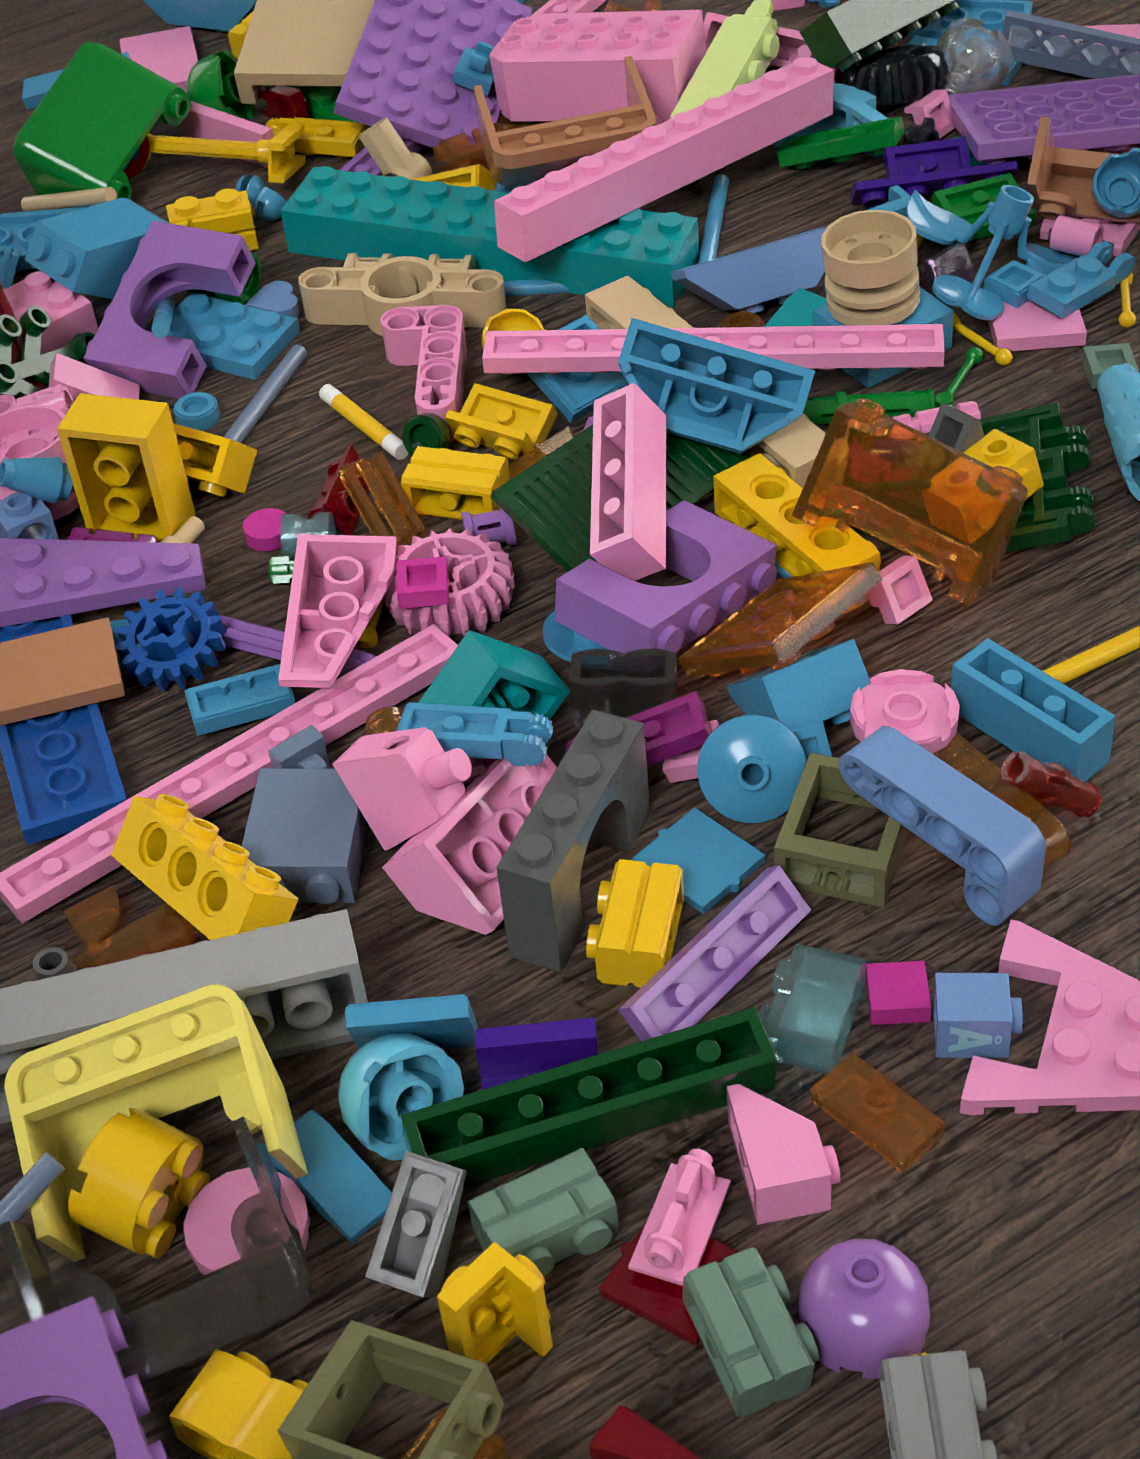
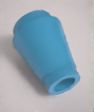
[0,457,73,504]

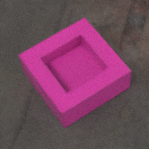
[396,556,449,609]
[865,961,931,1025]

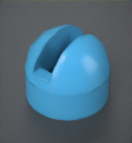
[236,174,266,208]
[254,186,287,222]

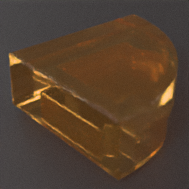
[64,885,123,957]

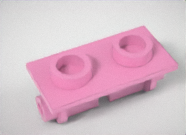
[628,1149,731,1286]

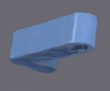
[839,726,1046,926]

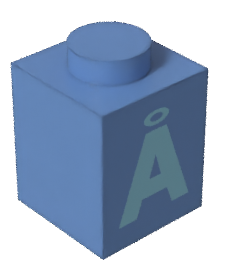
[933,973,1023,1058]

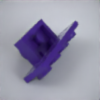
[850,137,1019,208]

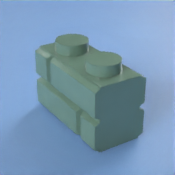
[468,1148,619,1277]
[682,1247,819,1418]

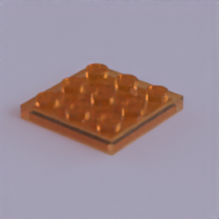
[678,562,882,677]

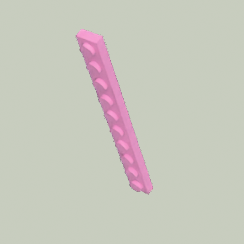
[482,324,945,375]
[0,624,458,924]

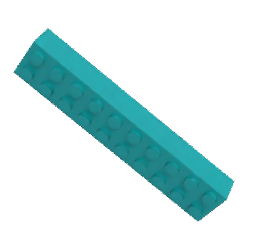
[280,166,699,308]

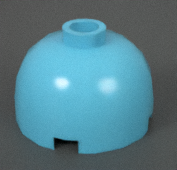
[338,1033,464,1161]

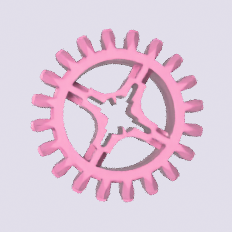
[384,527,515,637]

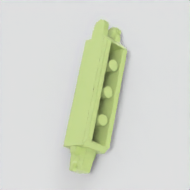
[670,0,779,119]

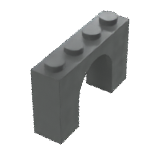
[496,710,650,973]

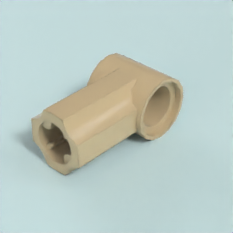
[359,117,432,180]

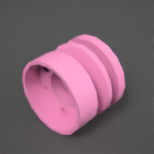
[0,405,79,521]

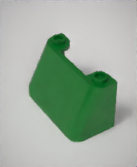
[14,41,193,207]

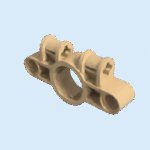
[299,253,507,336]

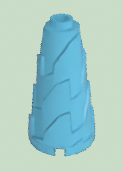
[1097,363,1140,501]

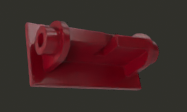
[308,444,375,535]

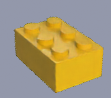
[57,393,196,543]

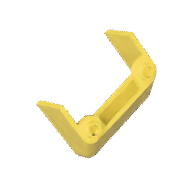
[5,984,308,1262]

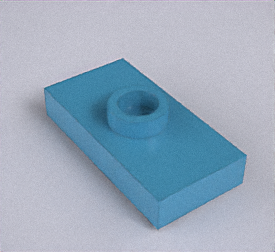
[184,664,295,736]

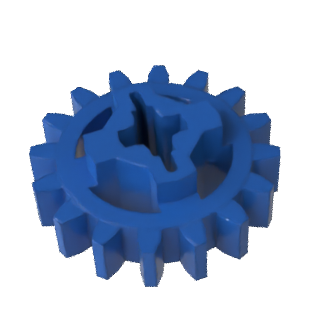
[115,587,226,691]

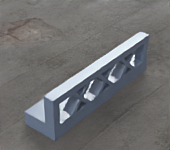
[997,10,1140,79]

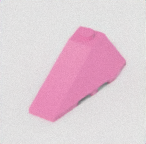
[382,754,557,935]

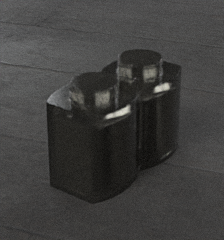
[569,649,679,727]

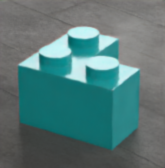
[418,630,570,720]

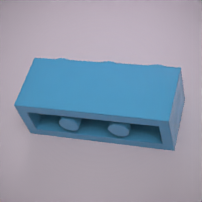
[951,638,1116,790]

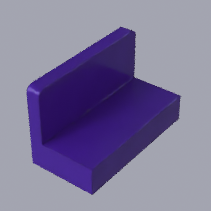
[475,1018,598,1090]

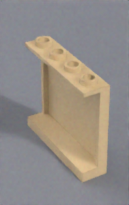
[234,0,375,104]

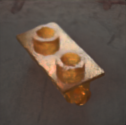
[433,122,510,172]
[74,903,197,969]

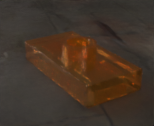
[811,1052,945,1173]

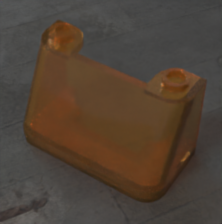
[792,398,1028,607]

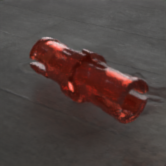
[1001,751,1102,817]

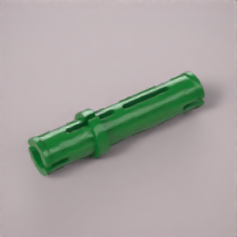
[803,388,935,428]

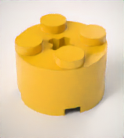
[68,1108,210,1259]

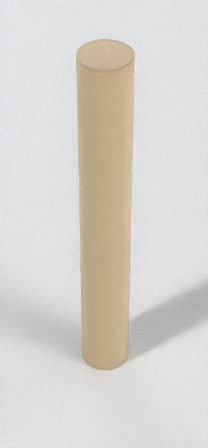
[21,187,117,212]

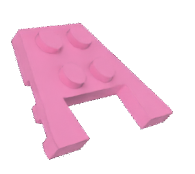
[960,919,1140,1115]

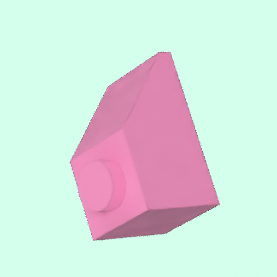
[727,1084,840,1225]

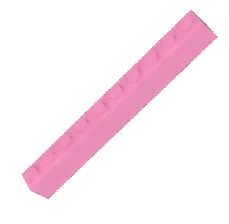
[494,57,834,262]

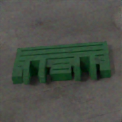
[968,403,1095,558]

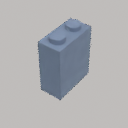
[242,768,369,904]

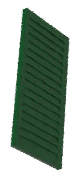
[490,424,751,572]

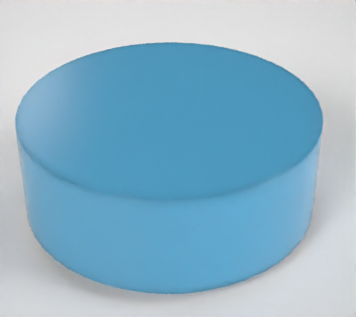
[173,392,220,431]

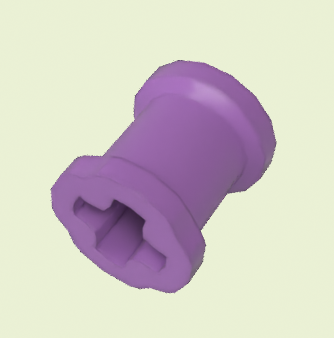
[461,508,517,546]

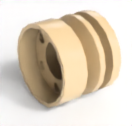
[821,209,920,326]

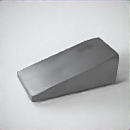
[365,1151,466,1298]

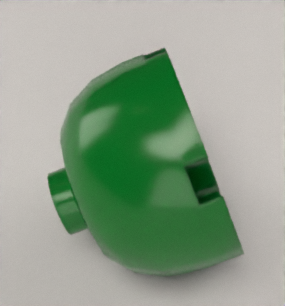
[186,50,255,119]

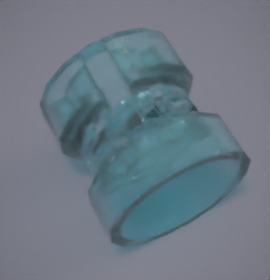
[280,512,336,560]

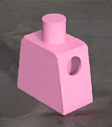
[332,727,472,851]

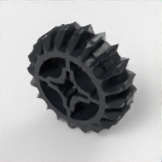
[842,44,949,107]

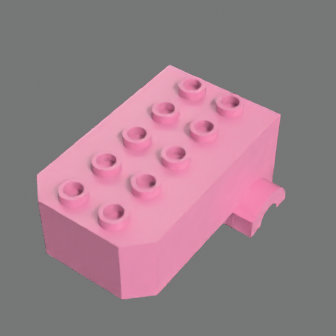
[489,10,706,125]

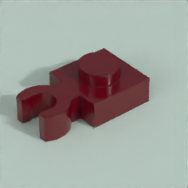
[258,85,309,119]

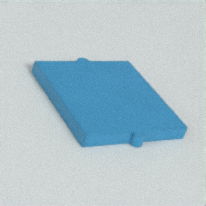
[632,807,766,914]

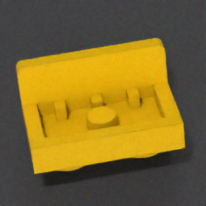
[444,383,558,461]
[437,1242,553,1364]

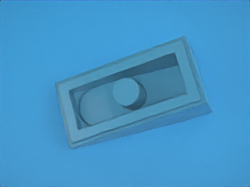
[269,1110,392,1244]

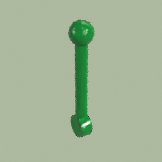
[935,347,983,408]

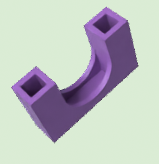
[84,221,256,399]
[555,500,777,671]
[0,1296,168,1459]

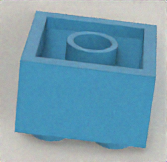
[726,639,869,728]

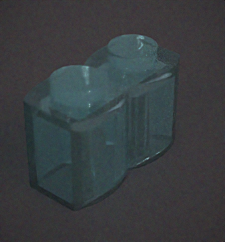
[759,944,866,1076]

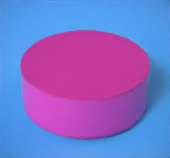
[243,508,292,552]

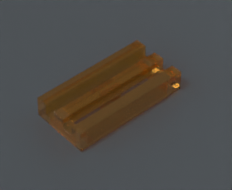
[338,452,426,546]

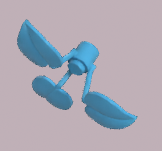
[906,185,1078,320]

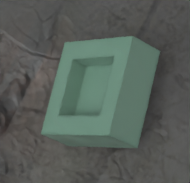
[1082,343,1139,389]

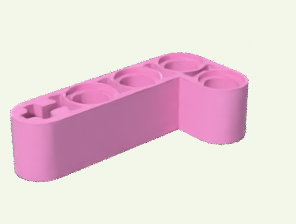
[380,305,467,443]

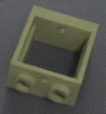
[774,753,909,908]
[277,1320,504,1459]

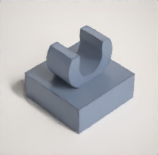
[268,725,330,769]

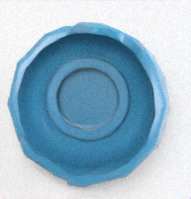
[1092,148,1140,218]

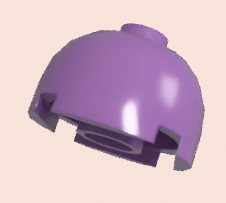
[798,1238,930,1379]

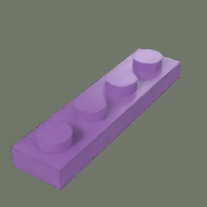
[618,865,811,1041]

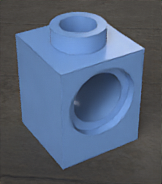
[0,492,59,540]

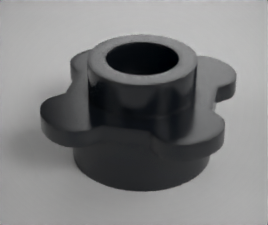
[903,117,939,145]

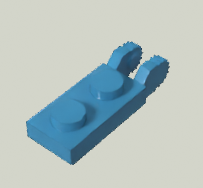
[1027,240,1136,319]
[397,702,554,767]

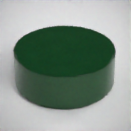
[402,413,450,456]

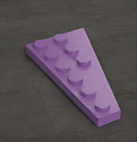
[0,538,206,627]

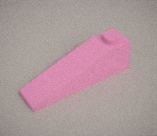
[278,534,397,688]

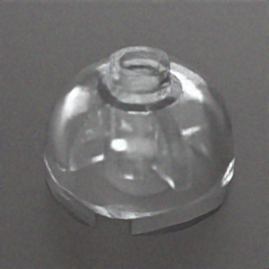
[935,18,1014,95]

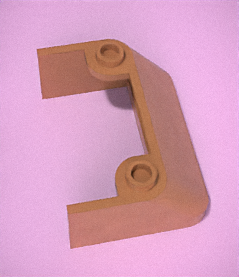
[473,56,656,186]
[1027,116,1140,224]

